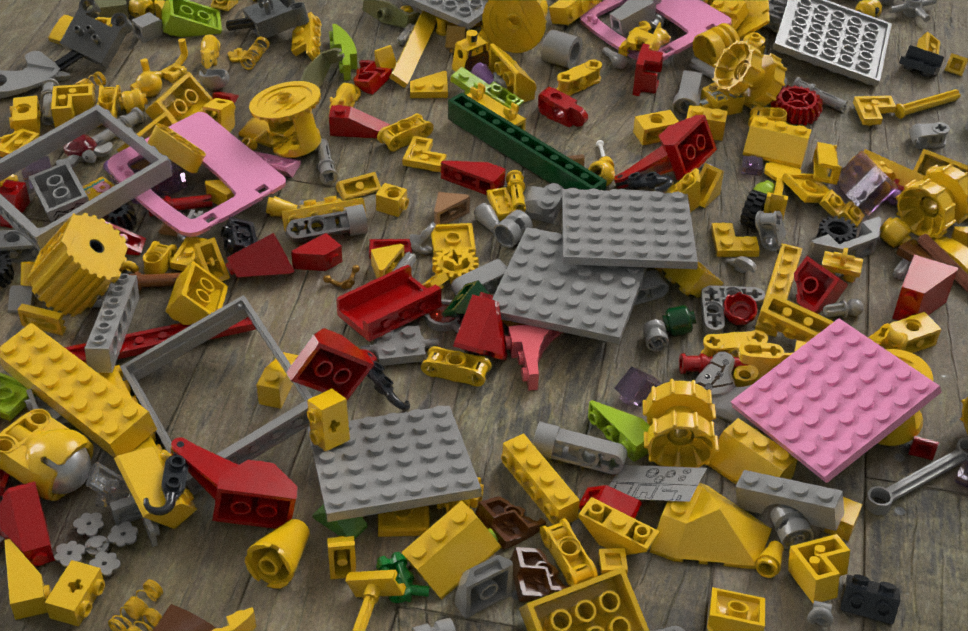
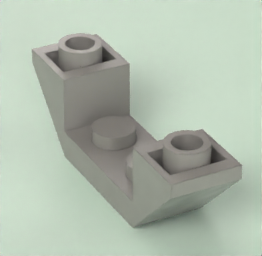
[808,216,881,261]

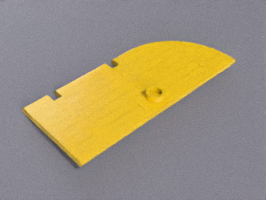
[735,0,770,40]

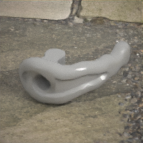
[807,600,833,627]

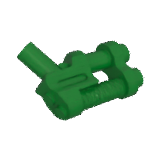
[376,552,430,603]

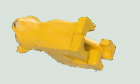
[618,21,671,57]

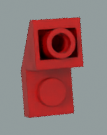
[579,485,642,519]

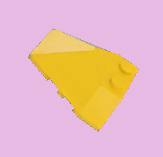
[650,483,772,569]

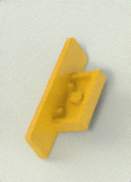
[291,12,322,61]
[281,196,367,232]

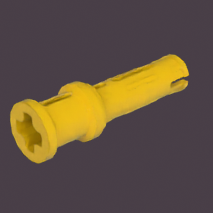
[506,170,526,212]

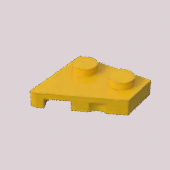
[410,71,448,98]
[0,128,40,157]

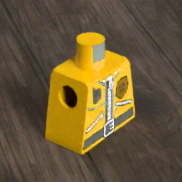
[700,82,745,115]

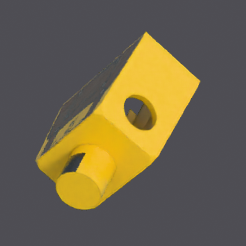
[452,30,489,72]

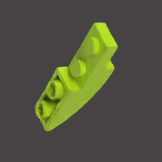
[329,24,358,81]
[450,67,524,109]

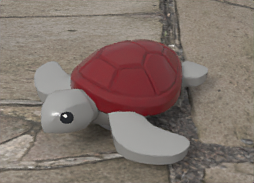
[56,134,113,168]

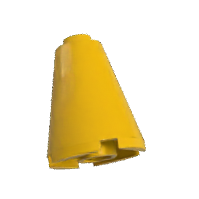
[245,519,310,588]

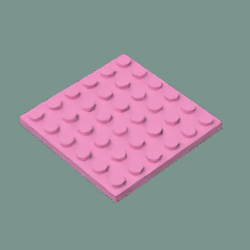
[730,318,942,483]

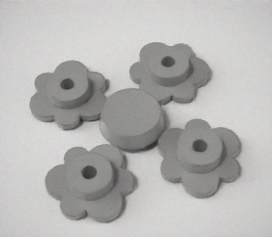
[54,512,138,577]

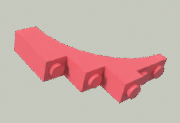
[505,325,563,391]

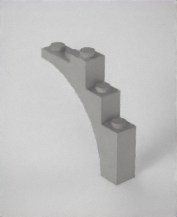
[610,0,662,36]

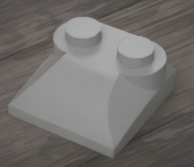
[518,183,563,224]

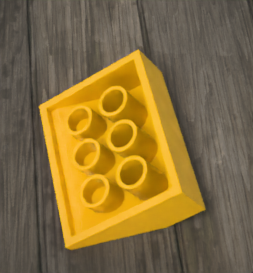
[519,567,649,631]

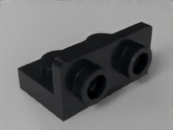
[221,217,257,257]

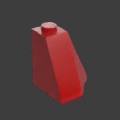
[226,233,295,277]
[453,292,507,360]
[0,481,55,566]

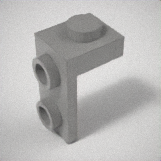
[110,496,160,547]

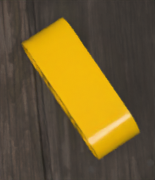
[148,123,206,173]

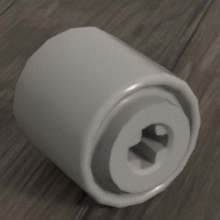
[541,30,583,69]

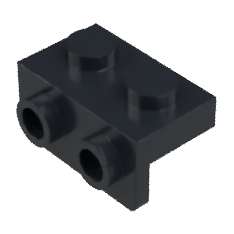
[899,45,944,77]
[841,574,900,624]

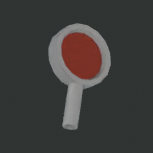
[425,299,463,333]

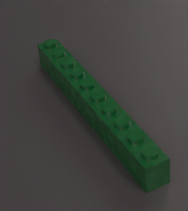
[448,93,607,191]

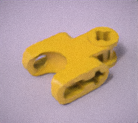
[733,341,794,387]

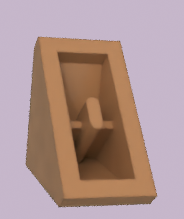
[434,192,470,225]

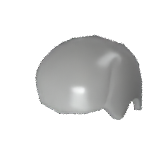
[199,69,230,91]

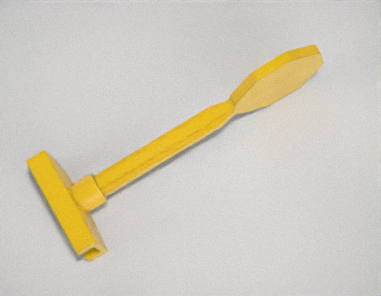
[763,162,801,219]
[345,570,406,631]

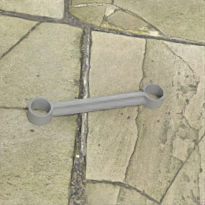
[865,437,968,515]

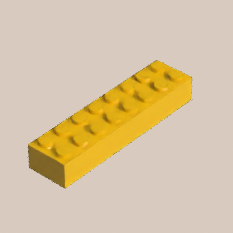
[0,323,157,458]

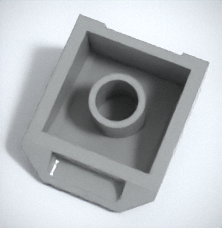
[455,555,513,619]

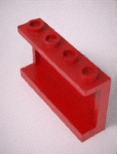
[336,265,442,342]

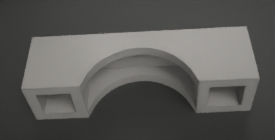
[735,470,844,531]

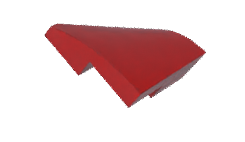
[354,60,392,95]

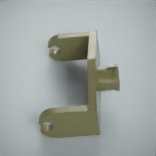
[362,0,420,28]
[300,48,345,93]

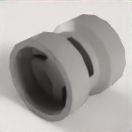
[643,320,669,351]

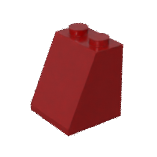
[892,255,958,321]

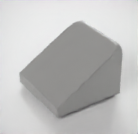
[8,285,36,313]

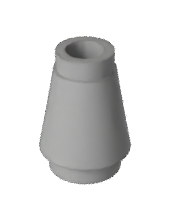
[474,203,500,233]

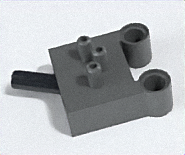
[55,0,133,71]
[226,0,309,38]

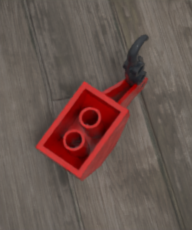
[614,115,717,191]
[286,328,410,410]
[143,437,297,529]

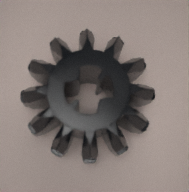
[102,203,137,230]

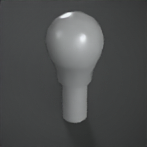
[602,47,628,70]

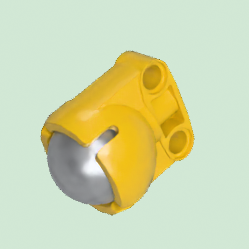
[0,409,94,501]

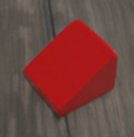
[213,92,239,104]
[909,436,939,460]

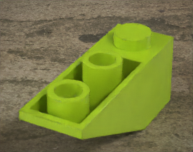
[587,400,650,462]

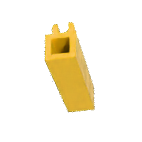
[466,82,526,131]

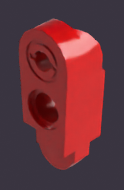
[538,87,588,128]

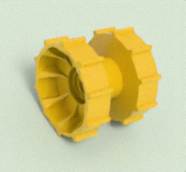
[712,39,787,108]
[895,163,968,239]
[642,379,719,468]

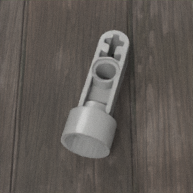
[671,70,702,121]
[286,204,368,242]
[533,421,627,474]

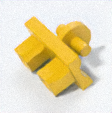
[821,247,863,283]

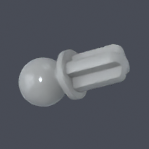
[823,299,864,318]

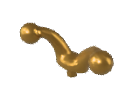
[323,265,360,289]

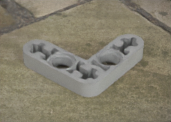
[700,285,765,335]

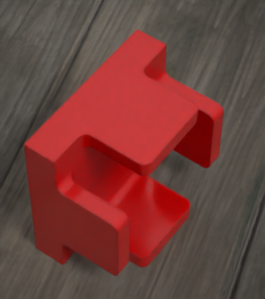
[632,44,664,96]

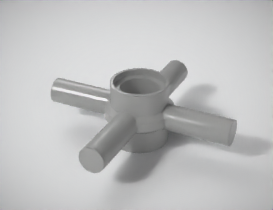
[889,0,937,22]

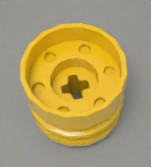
[692,23,740,68]

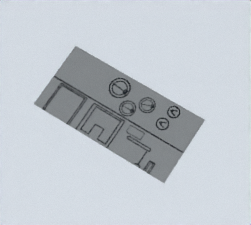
[609,465,707,502]

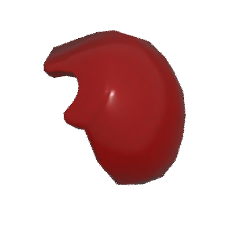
[723,292,758,325]

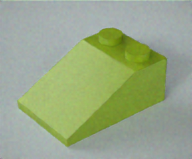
[161,0,222,37]

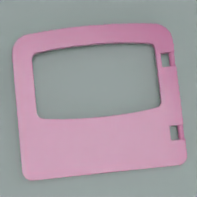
[580,0,731,61]
[108,112,286,237]

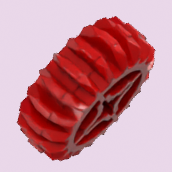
[770,85,823,126]

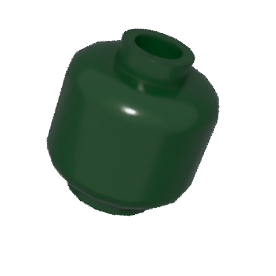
[662,305,697,336]

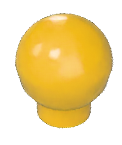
[130,71,162,97]
[588,160,615,187]

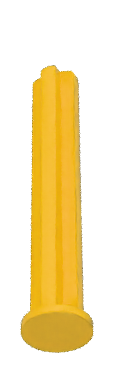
[895,89,961,119]

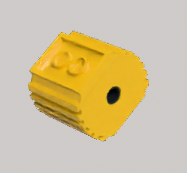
[26,213,128,317]

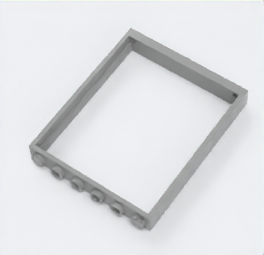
[0,105,172,251]
[120,295,312,495]

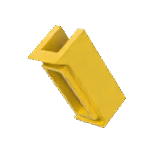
[812,142,842,185]

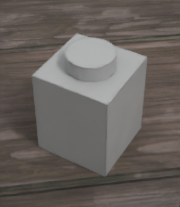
[132,12,162,43]

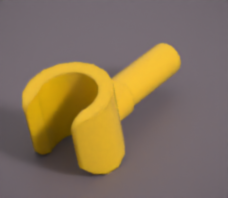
[242,129,269,151]

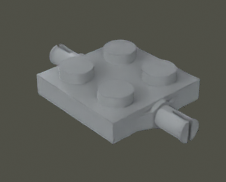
[360,326,439,366]

